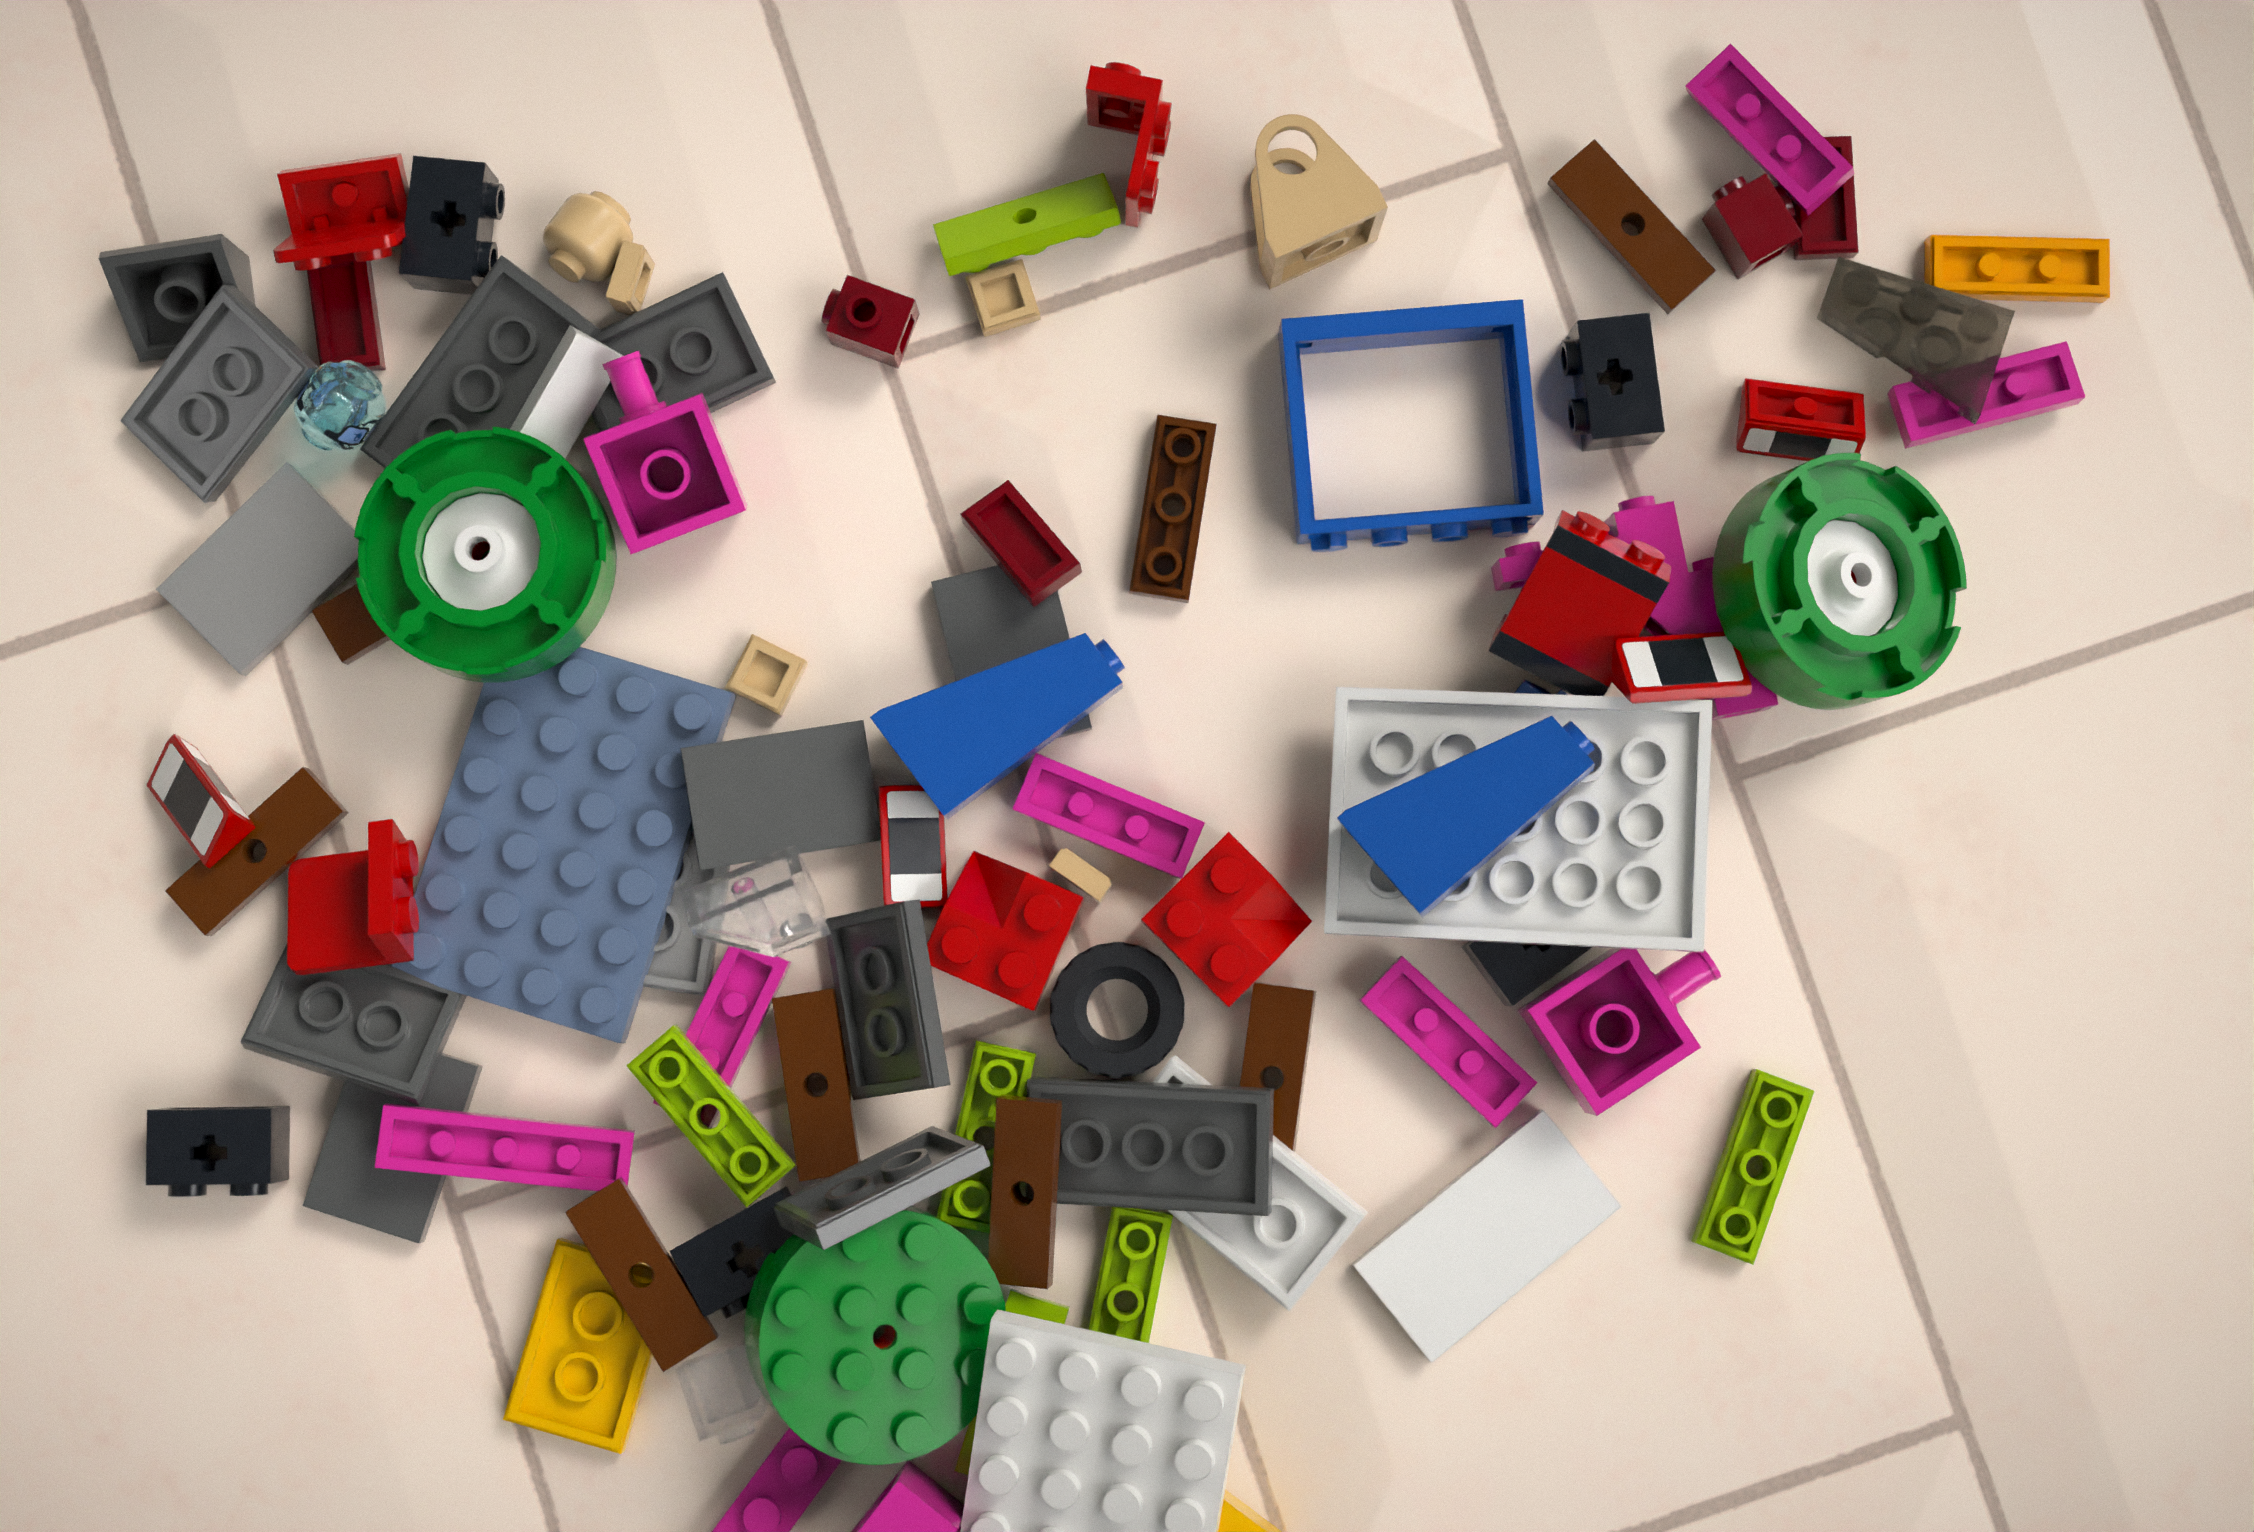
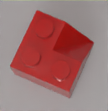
[1141,832,1312,1008]
[927,850,1085,1011]

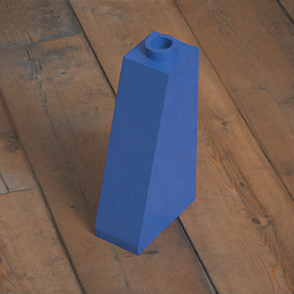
[870,633,1125,819]
[1337,716,1595,918]

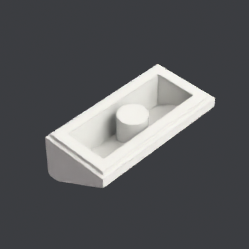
[510,325,623,458]

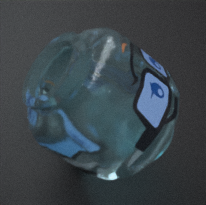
[293,360,387,451]

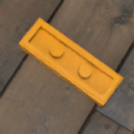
[1924,235,2110,303]

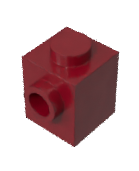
[1702,173,1803,280]
[821,275,920,369]

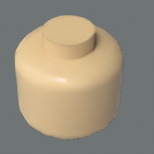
[543,191,634,283]

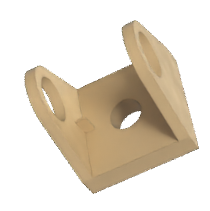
[1250,114,1388,290]

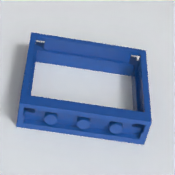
[1278,299,1544,552]

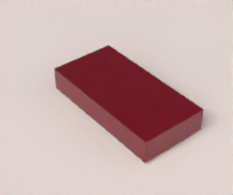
[1790,136,1859,260]
[307,253,386,377]
[960,480,1082,607]

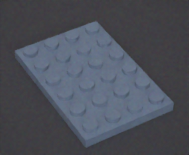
[391,647,736,1043]

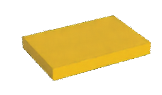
[503,1238,654,1454]

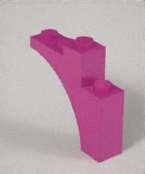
[1491,495,1778,721]

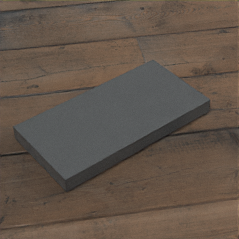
[360,255,601,468]
[1026,1076,1274,1216]

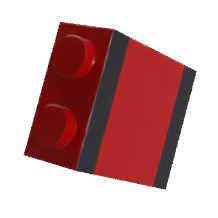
[1488,510,1671,696]

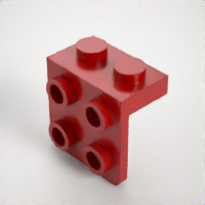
[1086,62,1172,228]
[273,153,409,271]
[287,819,419,975]

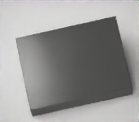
[98,234,256,362]

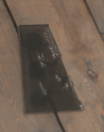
[1817,257,2015,424]

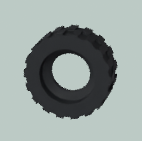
[1049,942,1185,1078]

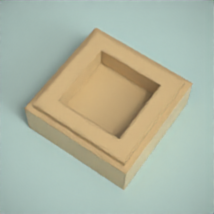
[605,240,655,315]
[965,259,1041,337]
[725,634,808,716]
[1049,848,1112,903]

